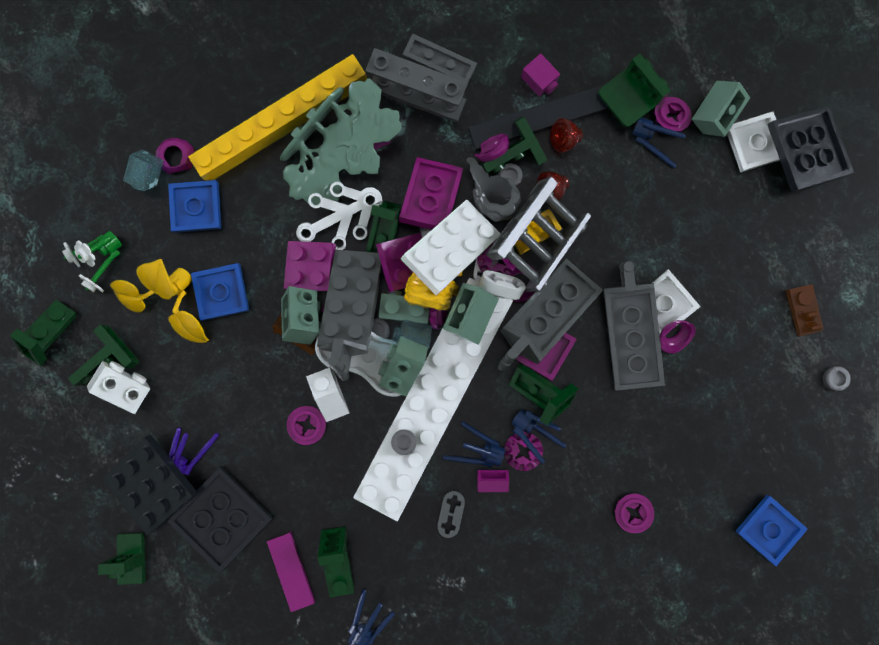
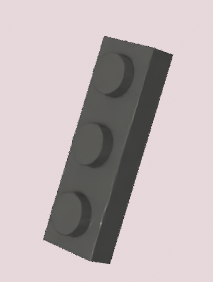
[402,34,477,86]

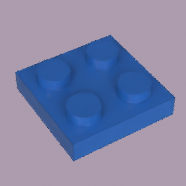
[168,180,221,233]
[191,263,250,321]
[735,495,808,566]

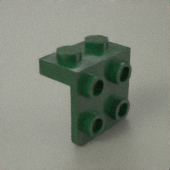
[598,53,670,127]

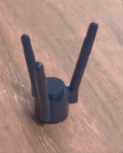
[632,117,686,168]
[511,409,566,464]
[442,422,505,468]
[348,589,394,645]

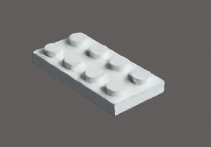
[401,200,500,296]

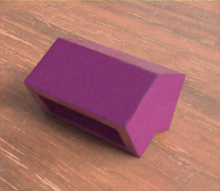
[477,470,509,492]

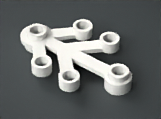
[296,182,382,250]

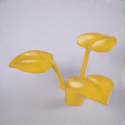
[110,259,209,343]

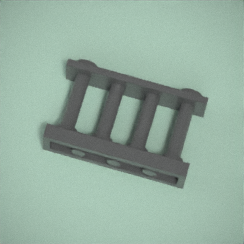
[365,48,468,123]
[486,177,591,292]

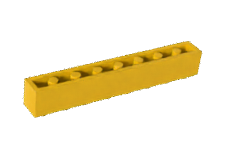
[188,54,367,181]

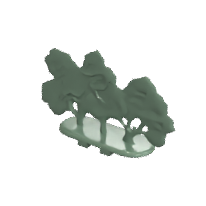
[280,78,402,205]

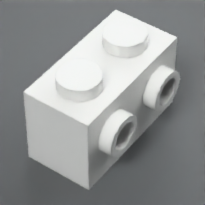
[87,361,150,414]

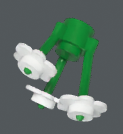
[62,231,122,293]

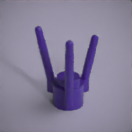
[169,428,219,475]

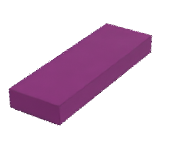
[267,532,315,612]

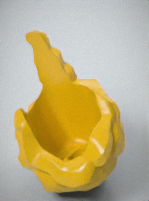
[404,272,459,311]

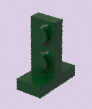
[481,116,547,173]
[366,200,403,253]
[10,300,77,367]
[68,324,140,386]
[509,364,579,426]
[318,527,354,597]
[98,532,145,585]

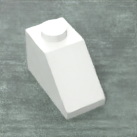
[306,368,349,422]

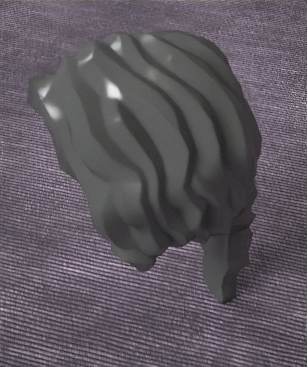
[467,157,521,222]

